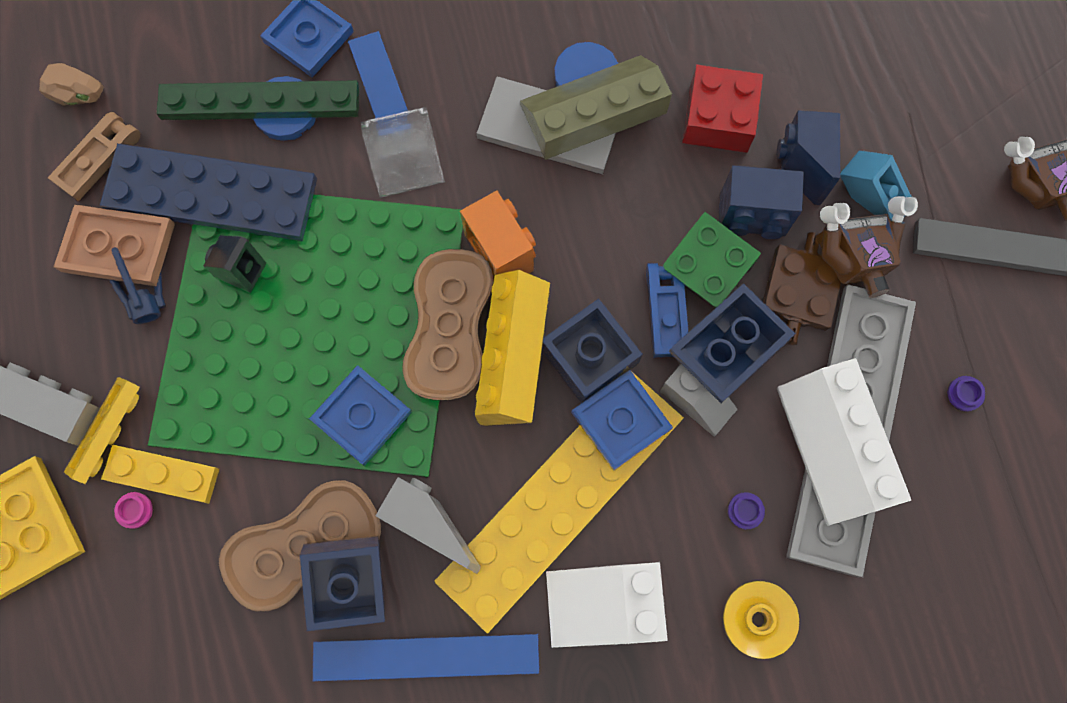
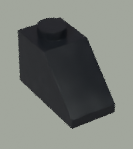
[203,235,266,293]

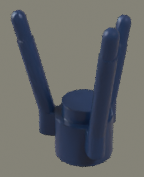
[109,247,166,324]

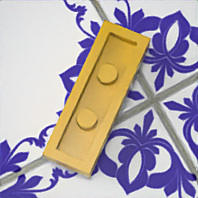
[64,377,140,484]
[101,445,219,504]

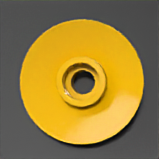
[723,581,799,659]

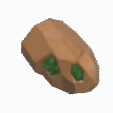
[39,63,104,105]

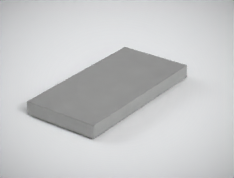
[477,76,616,175]

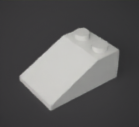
[546,562,668,648]

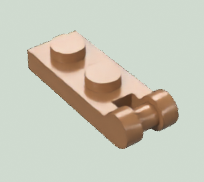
[48,112,141,201]

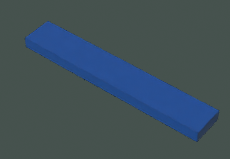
[313,634,539,681]

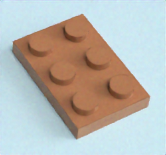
[54,205,175,286]

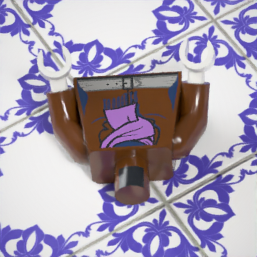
[1004,137,1067,221]
[816,196,918,298]

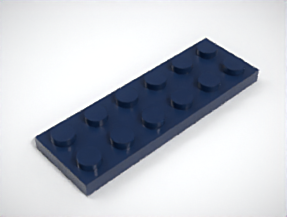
[100,143,317,241]

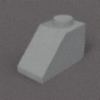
[660,364,737,437]

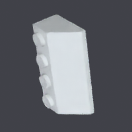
[777,358,911,526]

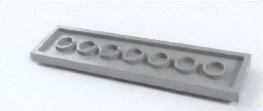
[786,284,916,578]

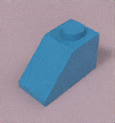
[840,150,912,219]

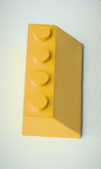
[475,270,550,426]

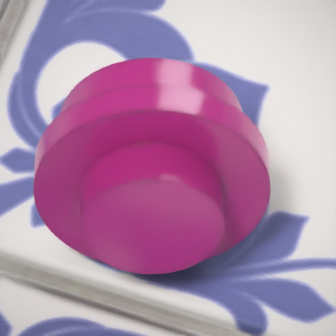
[114,492,153,529]

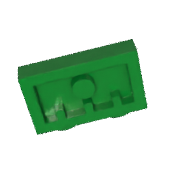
[663,212,761,308]

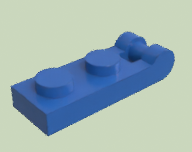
[646,263,688,358]

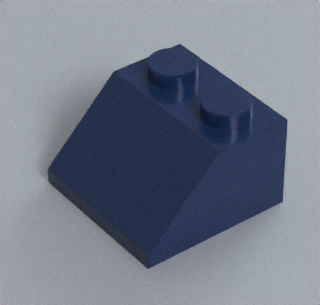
[776,110,840,205]

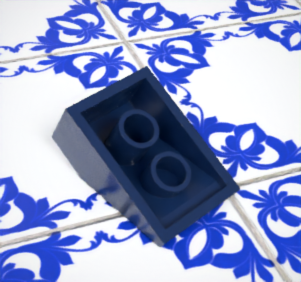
[669,283,796,403]

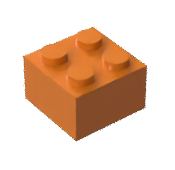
[460,191,536,282]

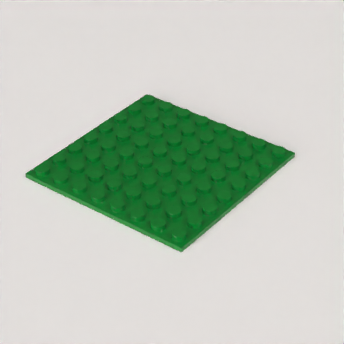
[148,195,463,477]

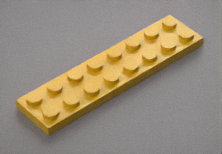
[434,371,684,634]

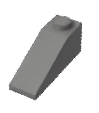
[375,477,481,574]

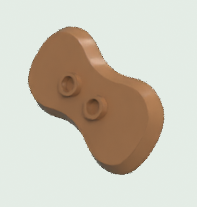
[403,249,493,400]
[219,481,381,611]

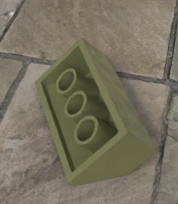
[520,55,672,160]

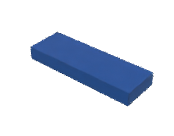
[348,31,410,129]

